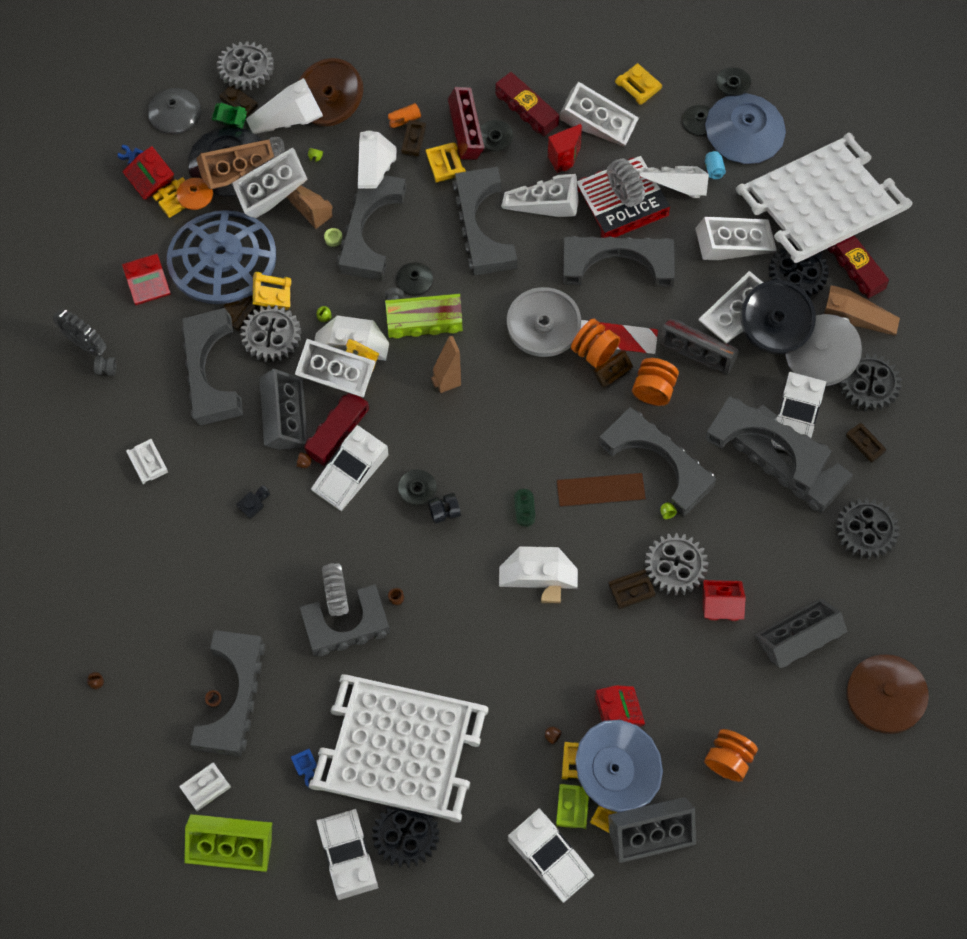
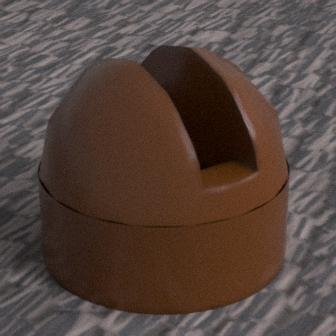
[297,452,311,468]
[388,588,404,606]
[87,672,104,689]
[205,690,221,707]
[545,726,562,745]

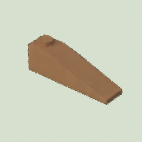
[196,140,274,189]
[286,185,333,229]
[824,285,900,336]
[431,336,461,393]

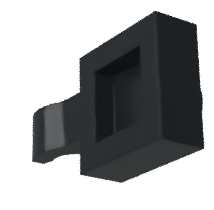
[236,485,270,519]

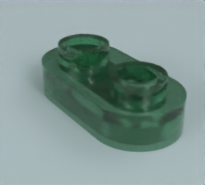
[514,489,536,527]

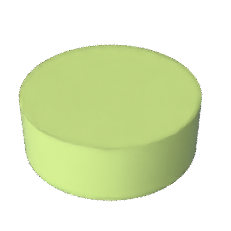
[324,228,343,247]

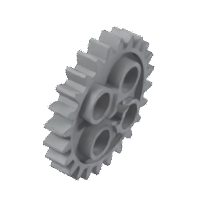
[217,41,274,90]
[240,305,301,362]
[644,533,709,595]

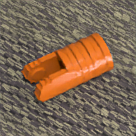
[388,103,421,129]

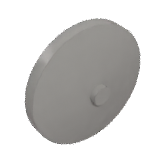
[507,287,581,357]
[786,314,862,386]

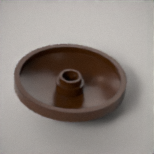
[299,58,363,126]
[847,654,929,734]

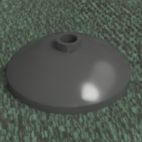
[148,88,201,134]

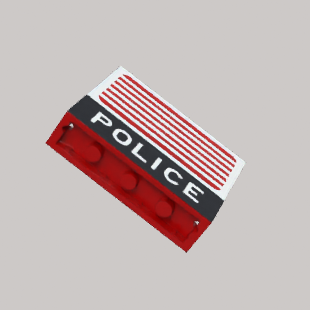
[577,156,670,238]

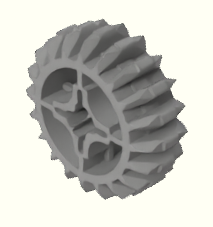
[607,158,645,207]
[322,563,349,616]

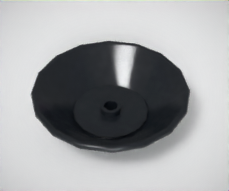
[188,126,269,197]

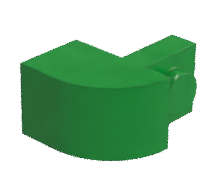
[211,103,247,128]

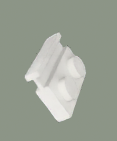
[126,439,168,484]
[179,762,231,811]

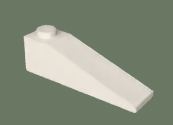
[246,78,323,134]
[358,131,397,188]
[634,166,709,198]
[501,174,579,217]

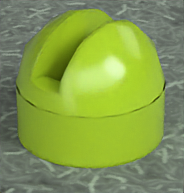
[308,148,323,162]
[316,306,331,322]
[660,502,677,519]

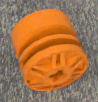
[571,319,620,369]
[632,358,679,406]
[704,729,758,782]

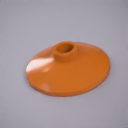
[177,178,213,210]

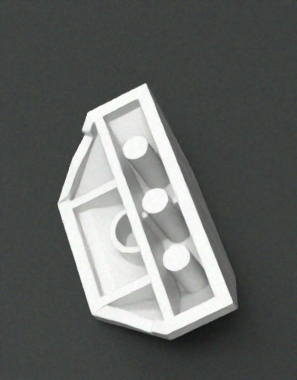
[314,316,389,361]
[499,546,578,589]

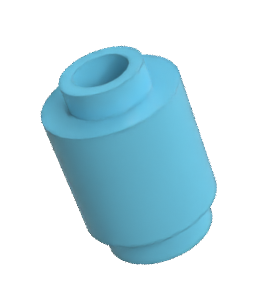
[705,151,726,179]

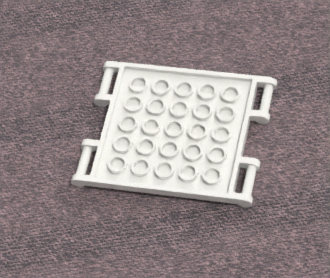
[736,133,913,263]
[309,674,489,822]

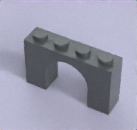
[300,584,390,657]

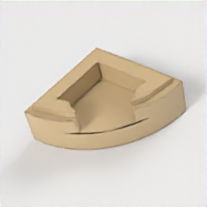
[541,586,561,603]

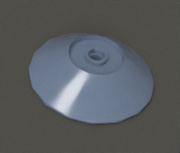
[705,93,786,164]
[575,720,663,813]

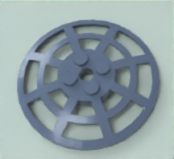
[167,210,277,304]

